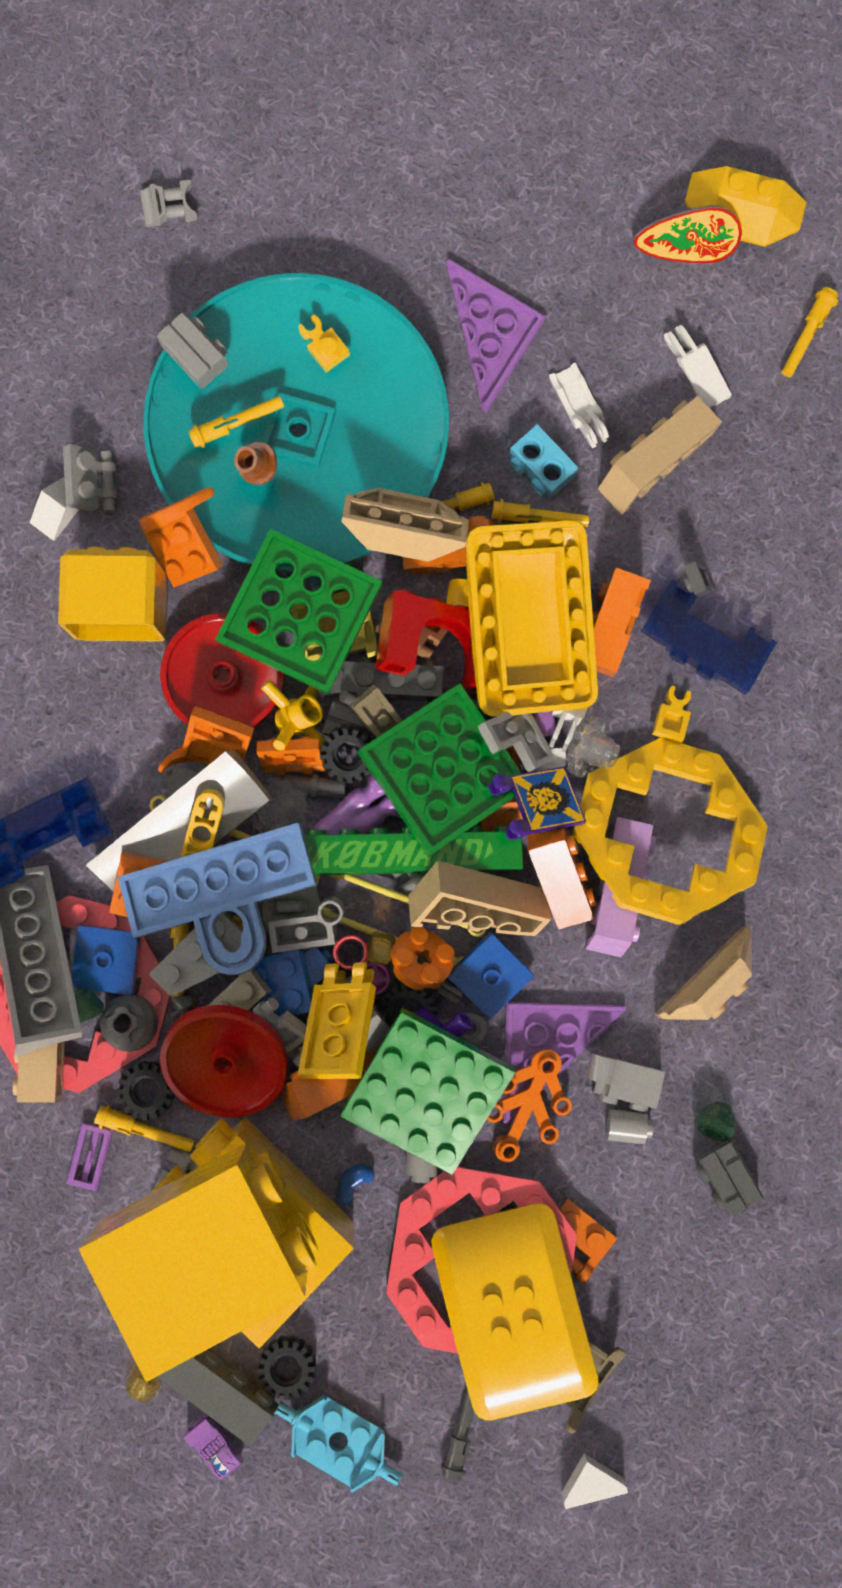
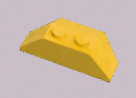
[685,166,807,247]

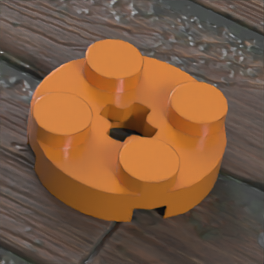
[390,927,455,990]

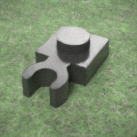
[683,562,715,597]

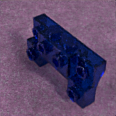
[640,579,777,695]
[0,776,111,887]

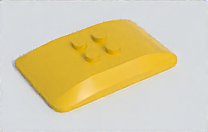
[466,521,598,717]
[431,1203,599,1420]

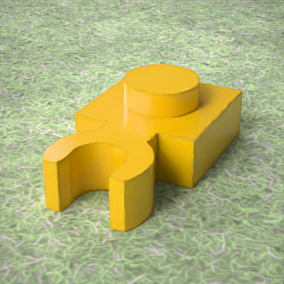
[298,315,350,373]
[652,686,691,743]

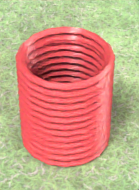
[333,935,370,971]

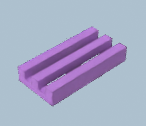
[66,1121,114,1191]

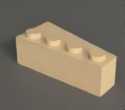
[598,396,722,515]
[408,861,551,936]

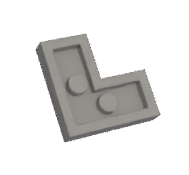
[478,712,555,773]

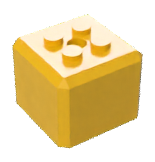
[58,547,167,641]

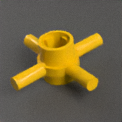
[261,680,325,750]

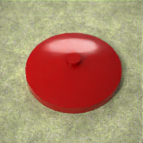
[160,613,284,728]
[160,1005,288,1118]

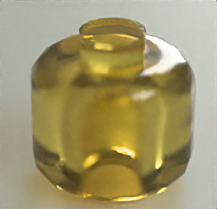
[367,931,396,965]
[125,1366,161,1403]

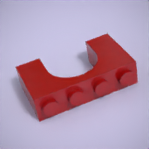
[375,589,477,695]

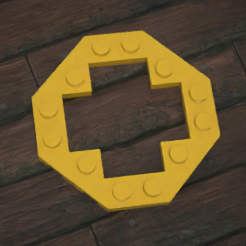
[572,737,768,925]

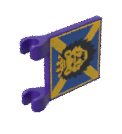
[488,766,586,841]

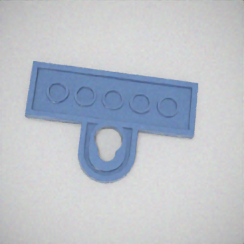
[118,823,318,975]

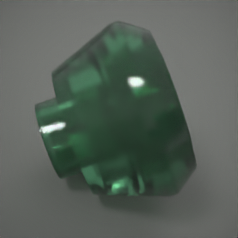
[74,987,105,1023]
[694,1101,736,1142]

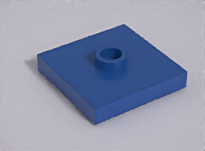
[72,925,141,995]
[448,931,535,1019]

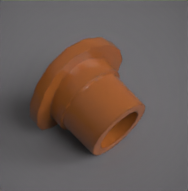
[234,442,277,485]

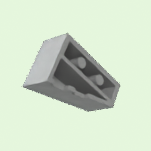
[149,912,243,997]

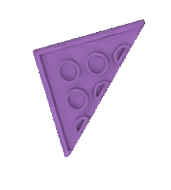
[446,258,546,413]
[503,1002,626,1123]

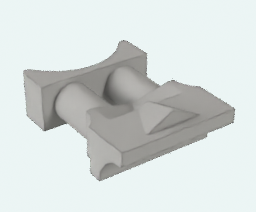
[140,180,197,227]

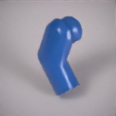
[336,1164,375,1205]

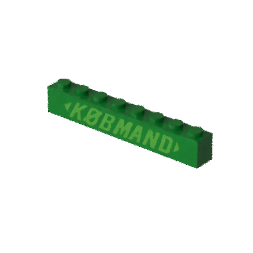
[304,826,523,876]

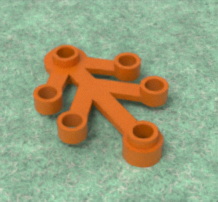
[487,1049,572,1163]

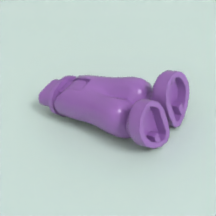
[309,773,401,835]

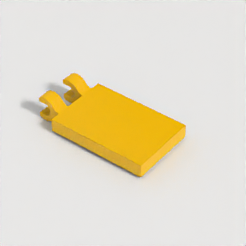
[298,962,376,1079]

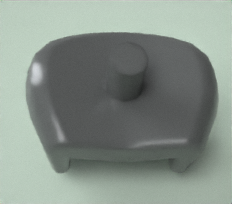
[169,994,197,1019]

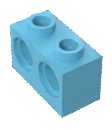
[509,424,578,500]

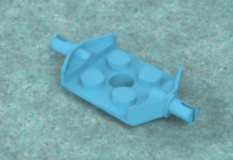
[274,1395,403,1493]

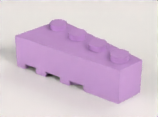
[585,817,656,957]

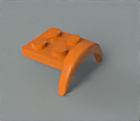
[139,487,223,588]
[158,706,254,773]

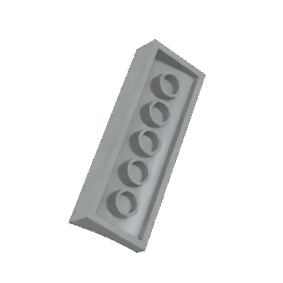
[86,749,273,891]
[0,865,82,1058]

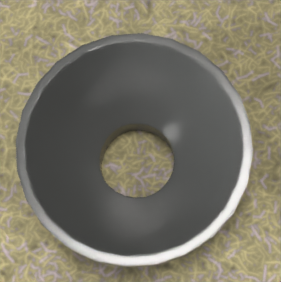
[100,995,158,1052]

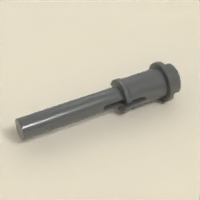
[441,1389,474,1481]

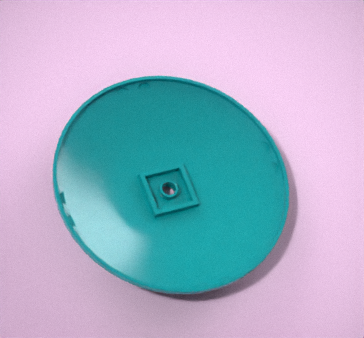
[143,273,449,572]

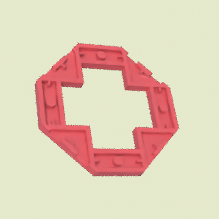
[0,895,170,1093]
[386,1166,577,1354]

